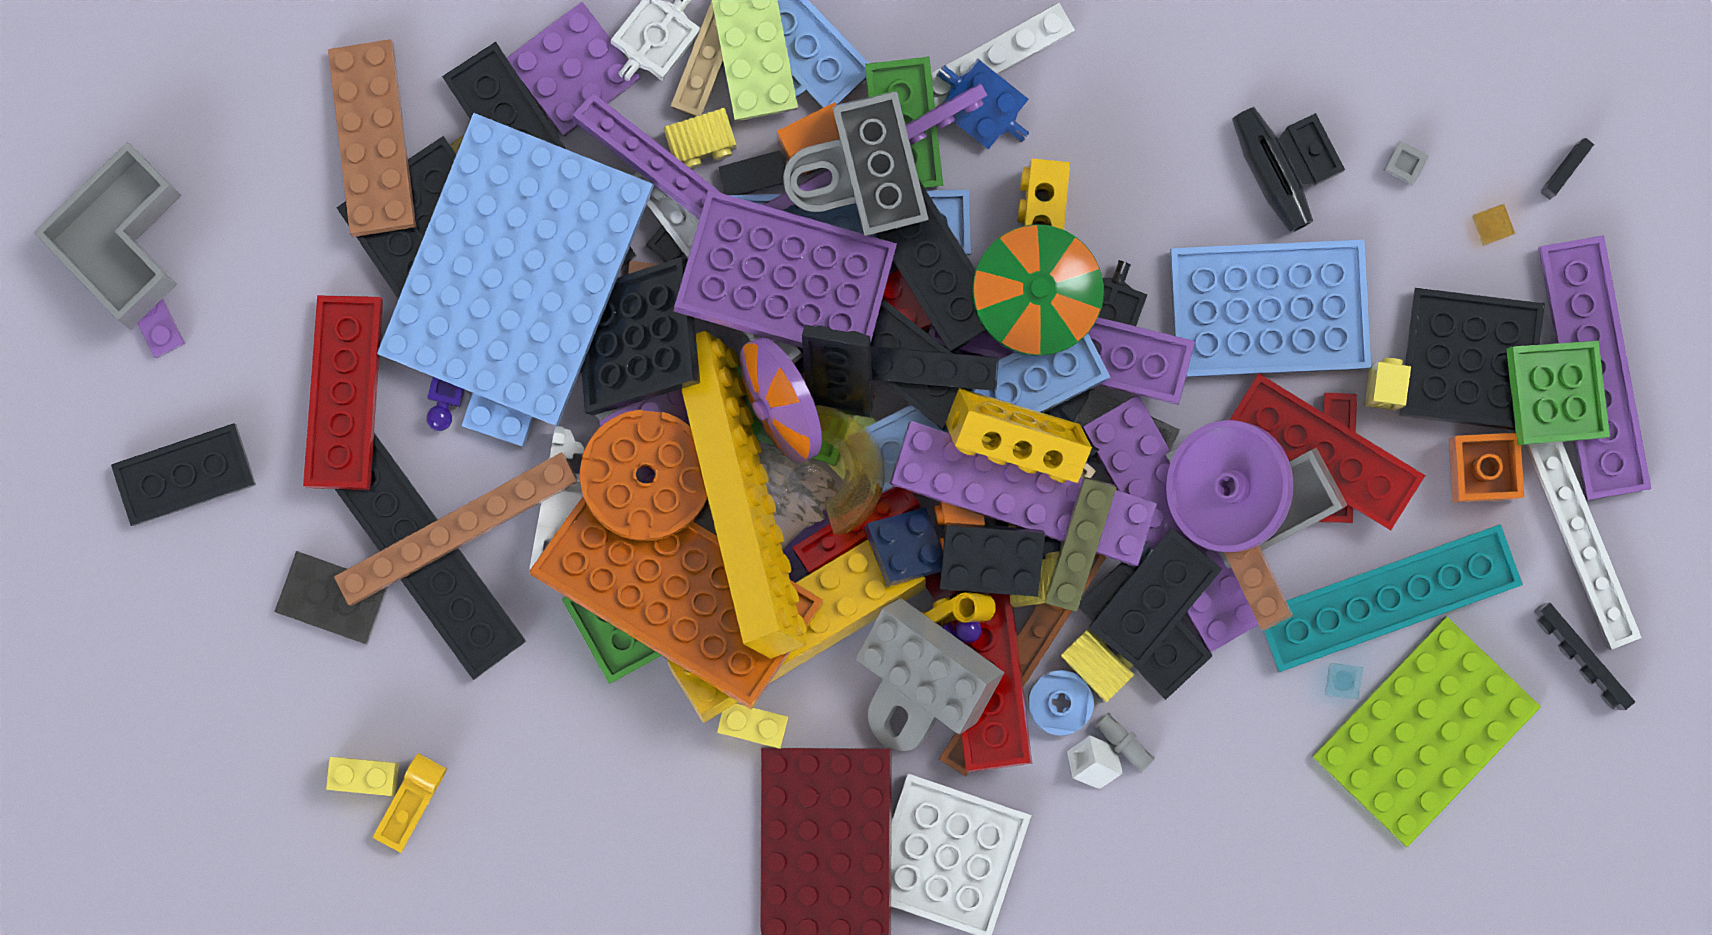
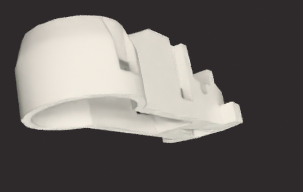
[529,426,584,571]

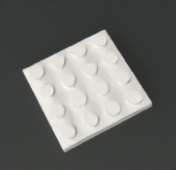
[891,774,1032,935]

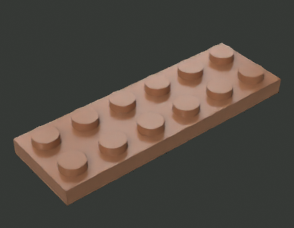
[328,39,416,237]

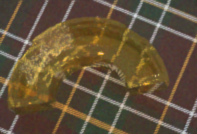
[815,406,885,535]

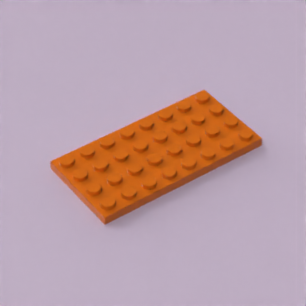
[530,497,823,710]

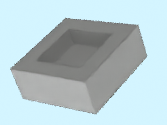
[1384,141,1429,185]

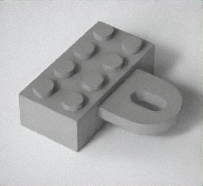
[783,91,929,236]
[856,598,1005,752]

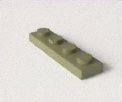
[1044,476,1117,612]

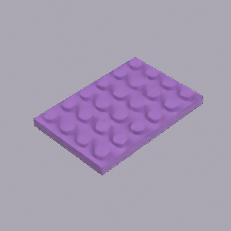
[673,190,897,348]

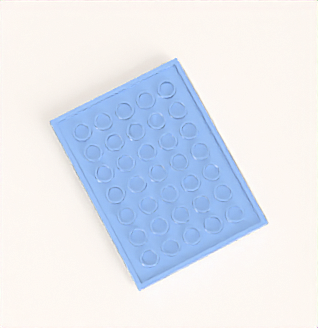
[377,113,654,426]

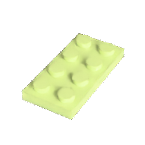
[712,0,798,121]

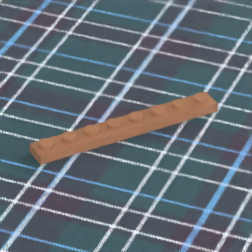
[334,452,579,606]

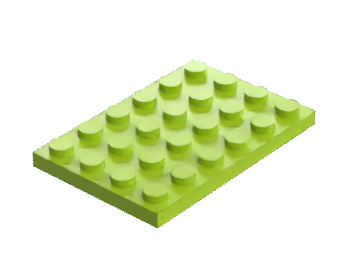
[1312,617,1541,848]

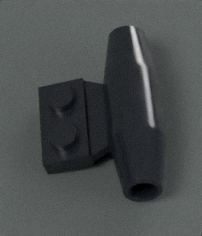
[1232,107,1345,233]

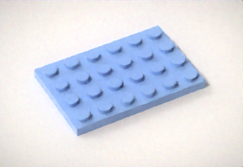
[1170,240,1371,377]

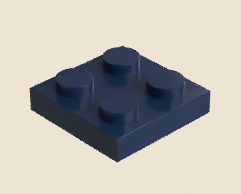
[864,507,943,587]

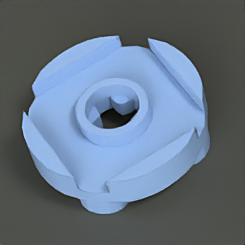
[1028,670,1094,736]

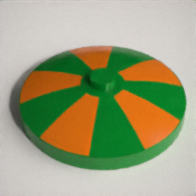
[972,225,1104,356]

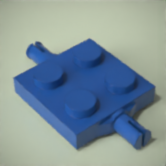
[936,58,1029,150]

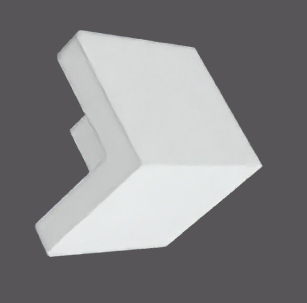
[1067,735,1123,789]

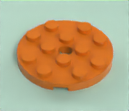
[580,410,708,541]

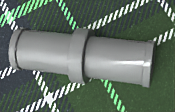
[1094,713,1155,773]

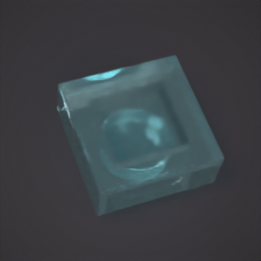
[1325,663,1363,700]

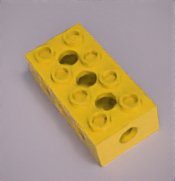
[1017,158,1070,230]
[945,388,1092,483]

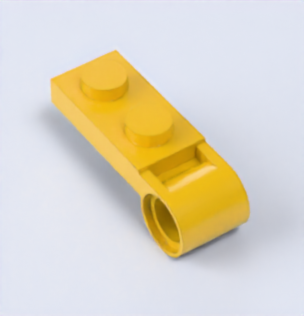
[921,593,995,627]
[372,753,447,853]

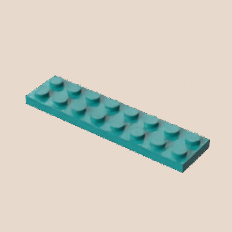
[1263,524,1523,672]

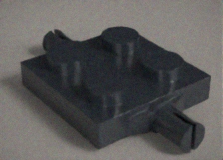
[1098,260,1148,326]

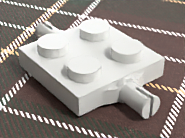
[611,0,701,81]

